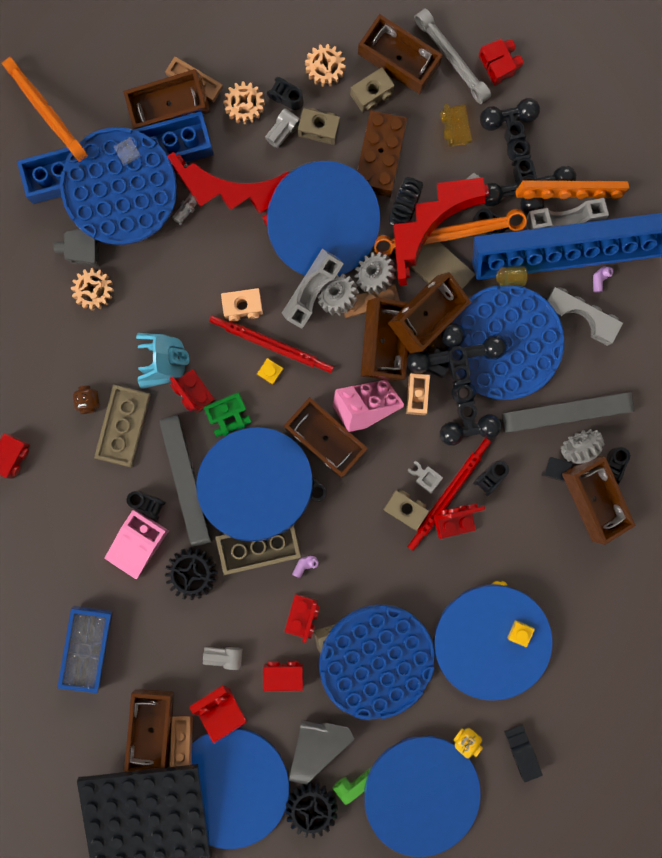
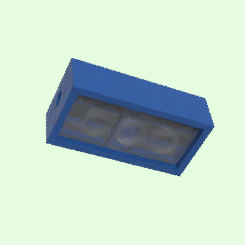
[57,606,113,693]

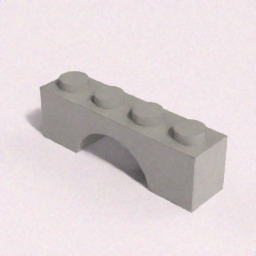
[526,198,609,230]
[282,248,344,329]
[546,287,623,346]

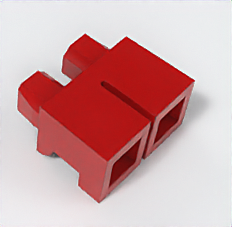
[478,38,524,86]

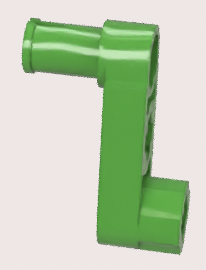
[332,767,372,805]

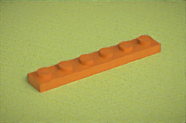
[515,181,629,199]

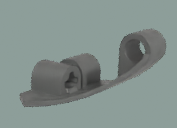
[289,720,355,785]

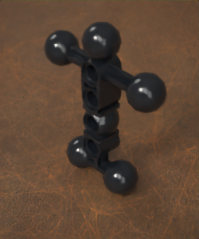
[480,98,576,215]
[407,323,507,446]

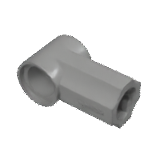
[265,108,300,148]
[203,647,243,670]

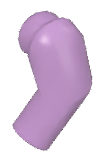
[593,266,613,292]
[292,556,319,578]

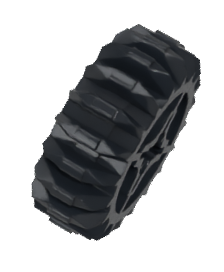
[389,177,423,225]
[165,547,218,600]
[285,782,338,839]

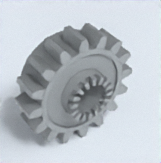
[355,252,397,294]
[317,274,359,315]
[561,429,605,464]

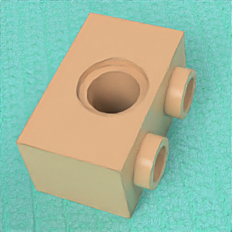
[221,288,263,321]
[406,373,430,415]

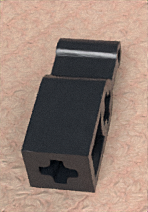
[504,724,543,782]

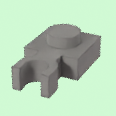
[408,461,443,494]

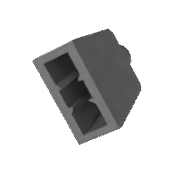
[54,229,99,267]

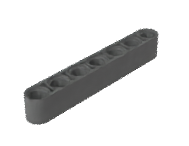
[502,392,635,433]
[159,414,212,547]

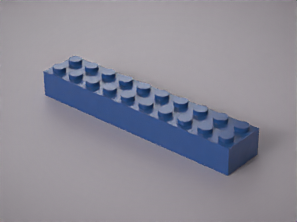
[17,111,214,204]
[472,213,662,280]

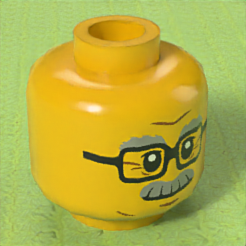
[453,728,483,758]

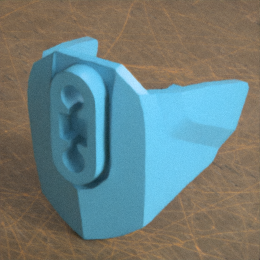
[136,333,189,389]

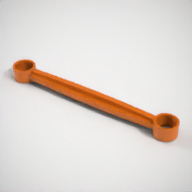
[1,56,88,162]
[374,209,527,256]

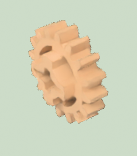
[305,44,346,87]
[223,81,265,124]
[71,268,114,311]

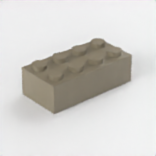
[216,525,301,575]

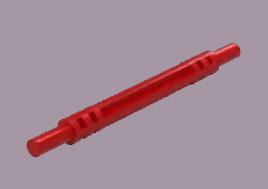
[209,315,334,373]
[407,438,491,551]

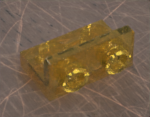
[440,104,472,147]

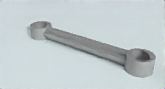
[414,8,491,104]

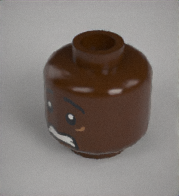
[73,385,100,414]

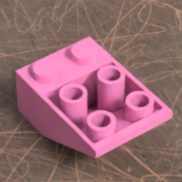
[333,380,404,432]
[104,510,169,580]

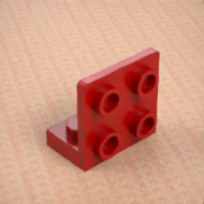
[170,369,215,413]
[434,503,485,539]
[284,594,320,643]
[189,685,247,743]

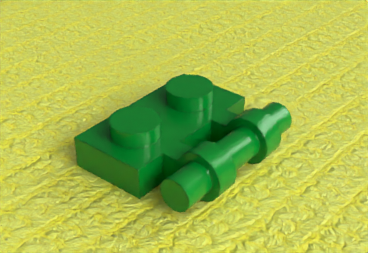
[203,392,252,437]

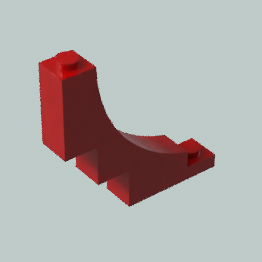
[167,152,289,214]
[394,178,489,286]

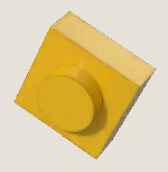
[257,358,283,385]
[507,620,534,647]

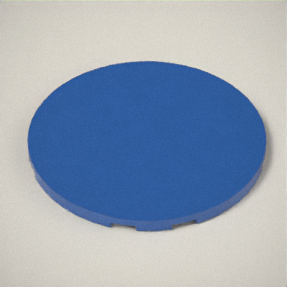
[60,127,177,245]
[267,161,380,276]
[448,285,564,400]
[196,427,313,541]
[434,584,552,701]
[319,604,435,720]
[192,728,289,849]
[364,736,481,857]

